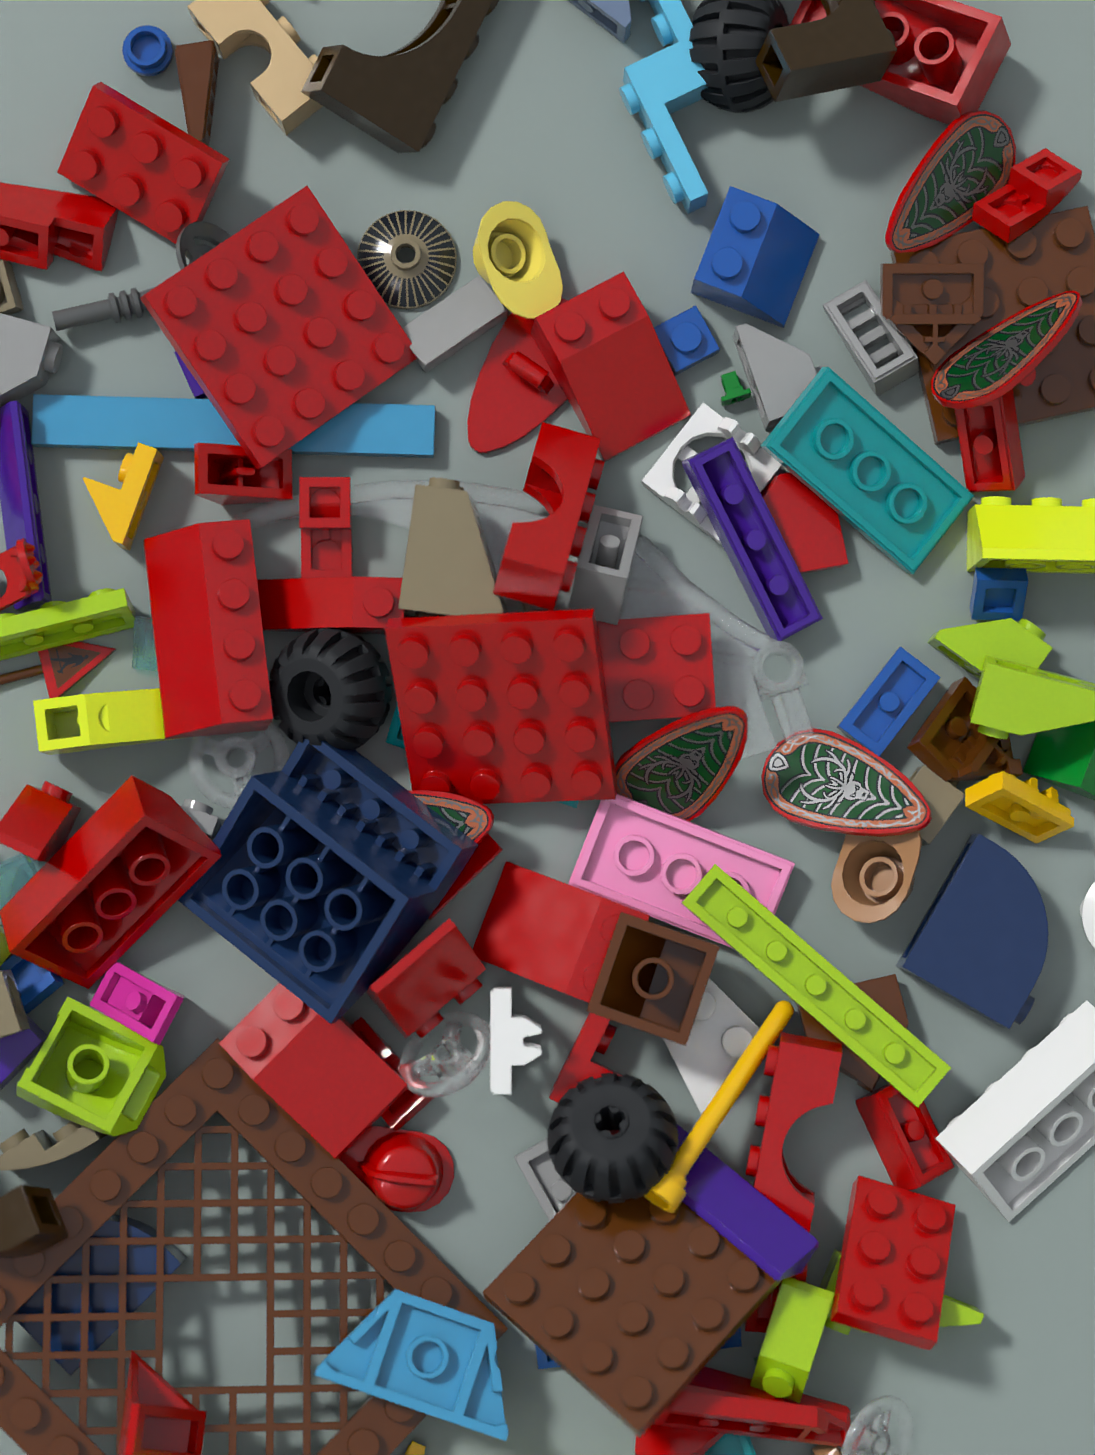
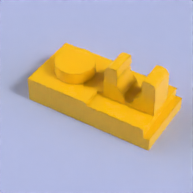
[965,771,1074,844]

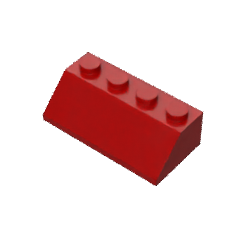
[143,519,273,740]
[0,775,222,989]

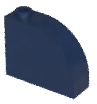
[896,833,1048,1029]
[15,1214,187,1376]

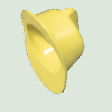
[473,201,563,319]

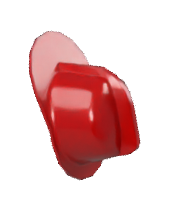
[338,1126,454,1213]

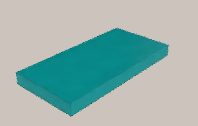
[761,367,974,574]

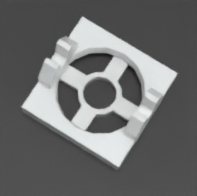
[641,403,782,544]
[490,986,542,1094]

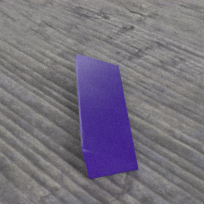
[0,401,52,611]
[681,437,823,642]
[676,1124,819,1281]

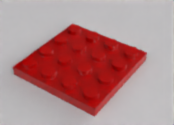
[140,186,417,469]
[385,609,618,804]

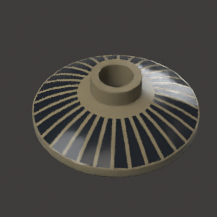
[357,210,457,309]

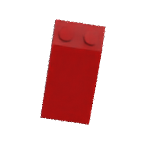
[790,0,1011,125]

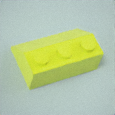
[967,496,1095,574]

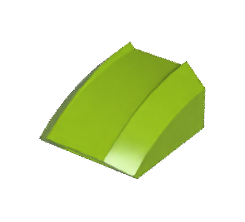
[16,996,167,1137]

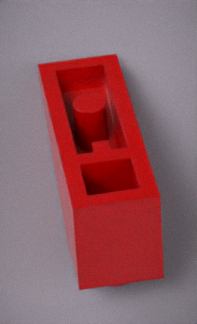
[257,576,407,634]

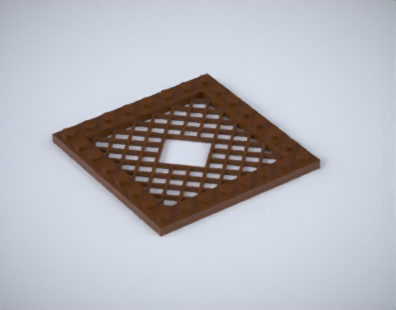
[0,1038,508,1455]

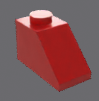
[0,781,81,862]

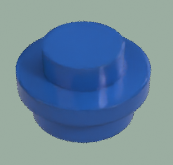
[122,25,173,76]

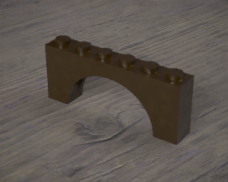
[301,0,499,153]

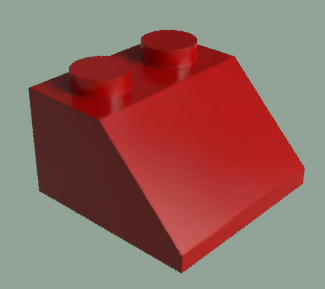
[366,918,486,1039]

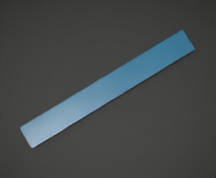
[31,394,436,458]

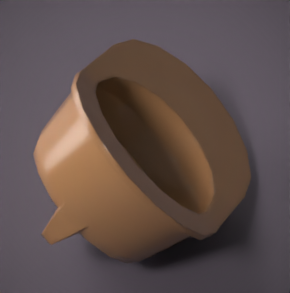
[831,830,922,924]

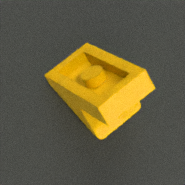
[83,442,164,551]

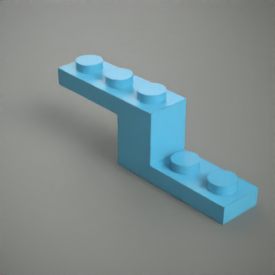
[619,0,709,214]

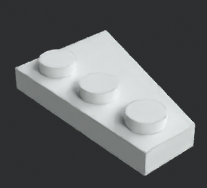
[663,978,759,1114]

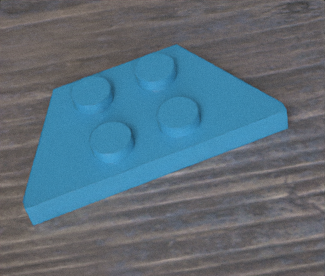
[314,1289,509,1441]

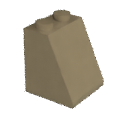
[398,477,508,617]

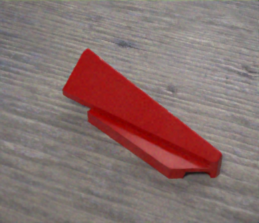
[0,182,119,272]
[652,1367,850,1448]

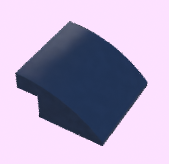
[178,739,479,1024]

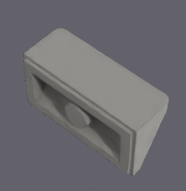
[402,275,508,373]

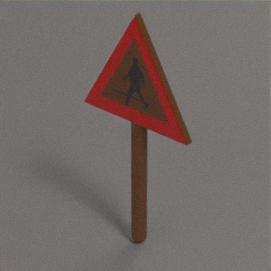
[0,641,116,698]

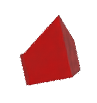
[118,1349,207,1455]

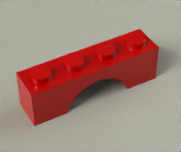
[493,422,605,611]
[745,1032,842,1233]

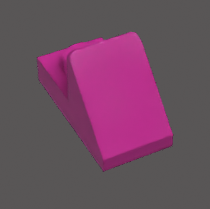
[89,961,184,1045]

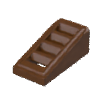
[174,40,219,146]

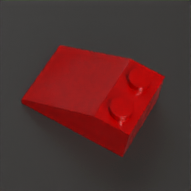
[531,271,691,462]
[472,861,650,1003]
[219,983,410,1159]

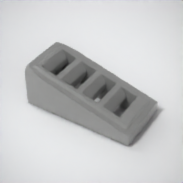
[823,280,919,396]

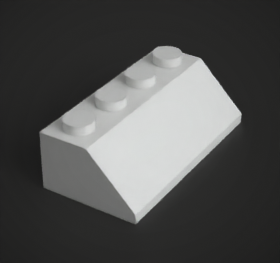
[936,1000,1095,1222]

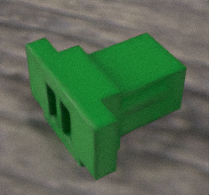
[721,371,751,406]

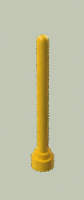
[644,1000,794,1213]

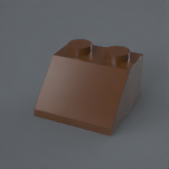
[587,912,720,1046]

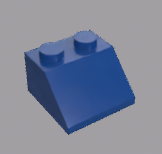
[691,186,820,328]

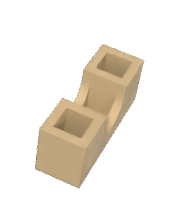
[187,0,323,135]

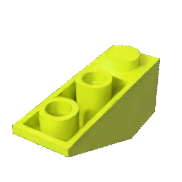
[33,688,189,755]

